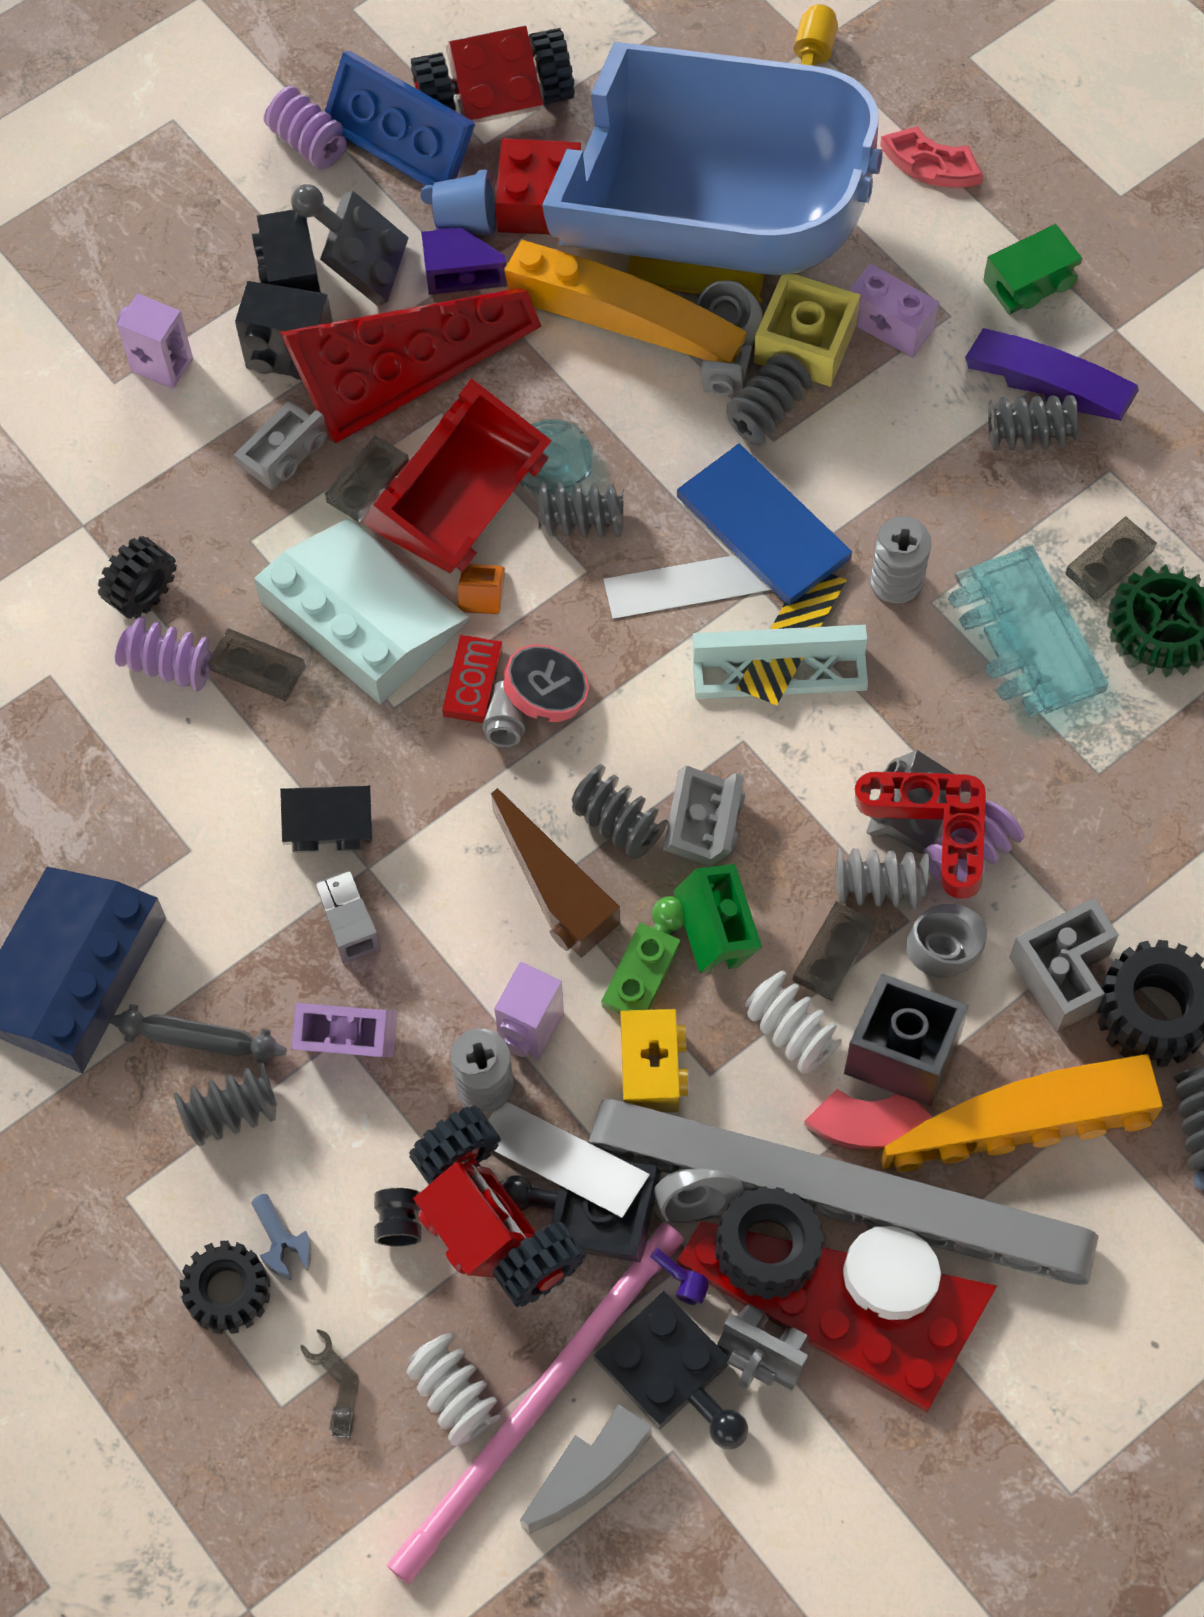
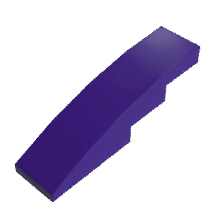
[965,328,1139,421]

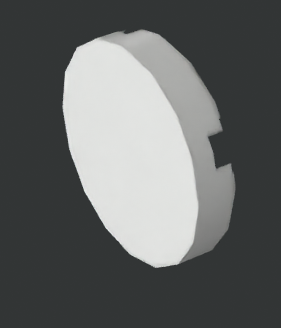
[843,1226,941,1320]

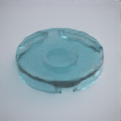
[520,419,593,495]

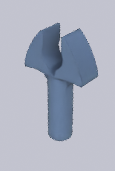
[252,1194,311,1280]

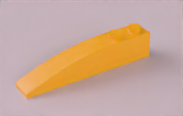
[504,239,747,364]

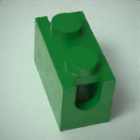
[983,223,1082,315]
[673,864,762,973]

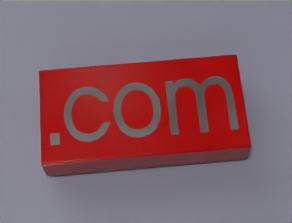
[442,635,503,723]

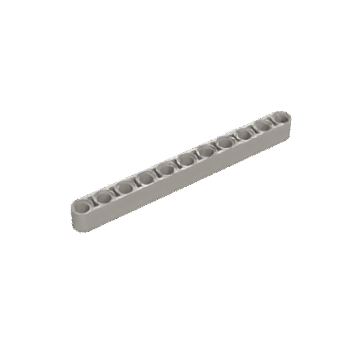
[588,1099,1099,1285]

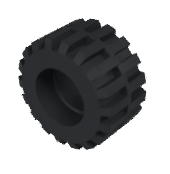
[1096,940,1204,1067]

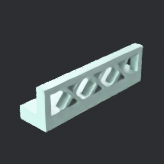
[692,625,868,699]

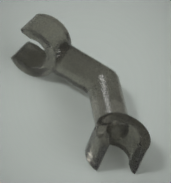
[301,1329,359,1438]

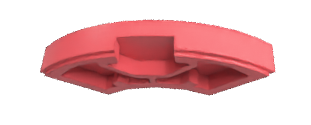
[880,126,983,188]
[804,1089,933,1150]

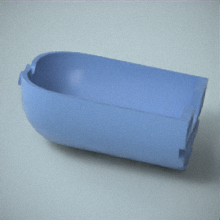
[542,42,883,275]

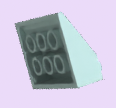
[254,518,470,705]

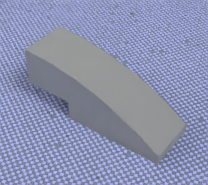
[520,1404,652,1533]

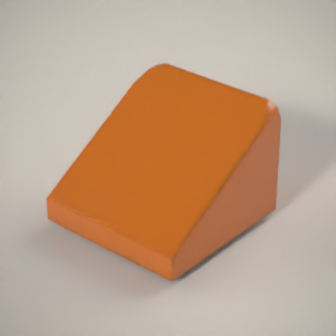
[458,564,505,614]

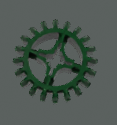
[1107,564,1204,678]

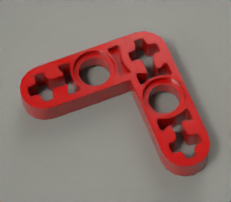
[854,772,986,899]

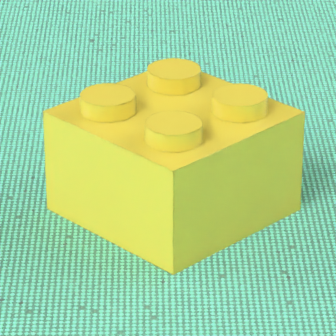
[754,274,861,387]

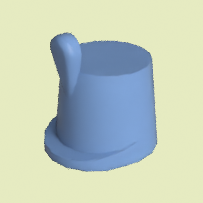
[420,170,496,236]

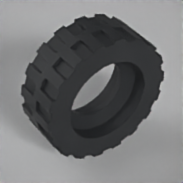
[714,1186,824,1299]

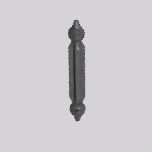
[108,1004,287,1066]

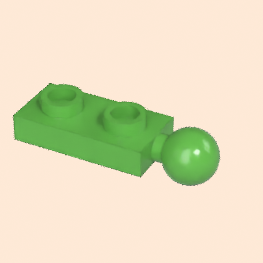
[601,896,684,1014]

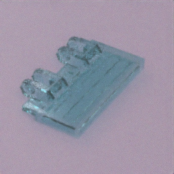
[947,545,1108,717]

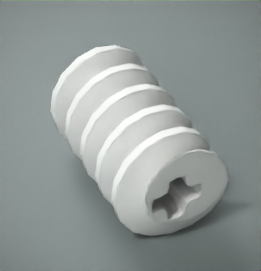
[745,971,842,1074]
[406,1332,502,1446]

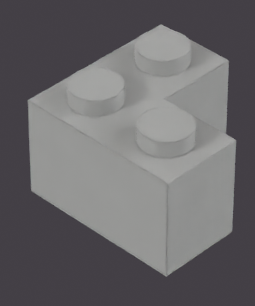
[1009,897,1119,1033]

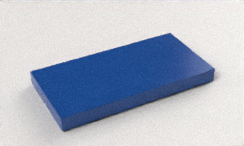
[325,51,476,186]
[677,443,853,606]

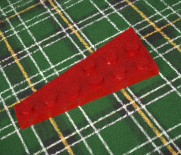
[280,288,542,443]
[677,1221,997,1413]

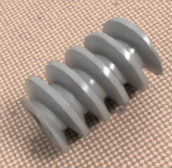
[870,516,931,604]
[835,847,929,909]
[450,1028,514,1113]

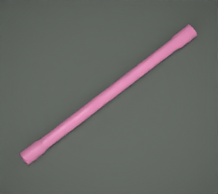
[386,1222,684,1585]

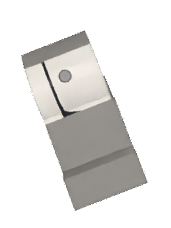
[316,871,381,963]

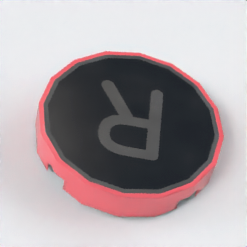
[503,644,589,722]

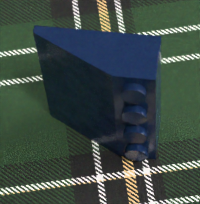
[0,866,166,1074]

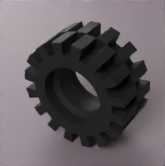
[97,536,177,619]
[180,1241,271,1334]

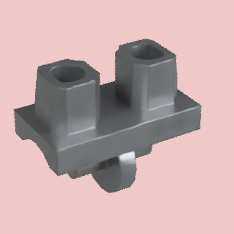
[717,1304,809,1390]

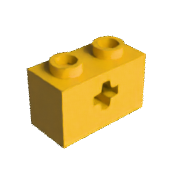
[620,1009,688,1112]

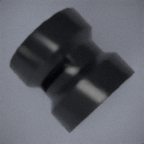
[374,1188,421,1247]

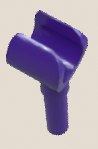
[650,1248,709,1305]

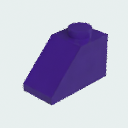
[421,227,508,295]

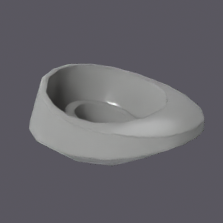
[697,280,764,346]
[906,904,987,978]
[654,1168,744,1223]

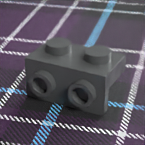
[866,750,955,855]

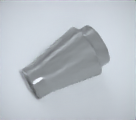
[482,681,526,747]

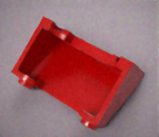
[362,378,552,574]

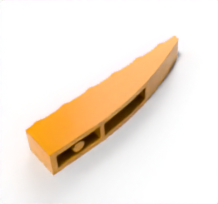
[881,1054,1163,1172]

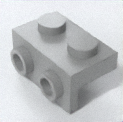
[233,400,328,490]
[663,765,745,867]

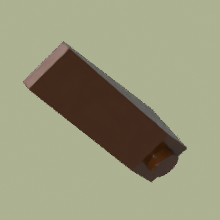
[491,788,620,958]

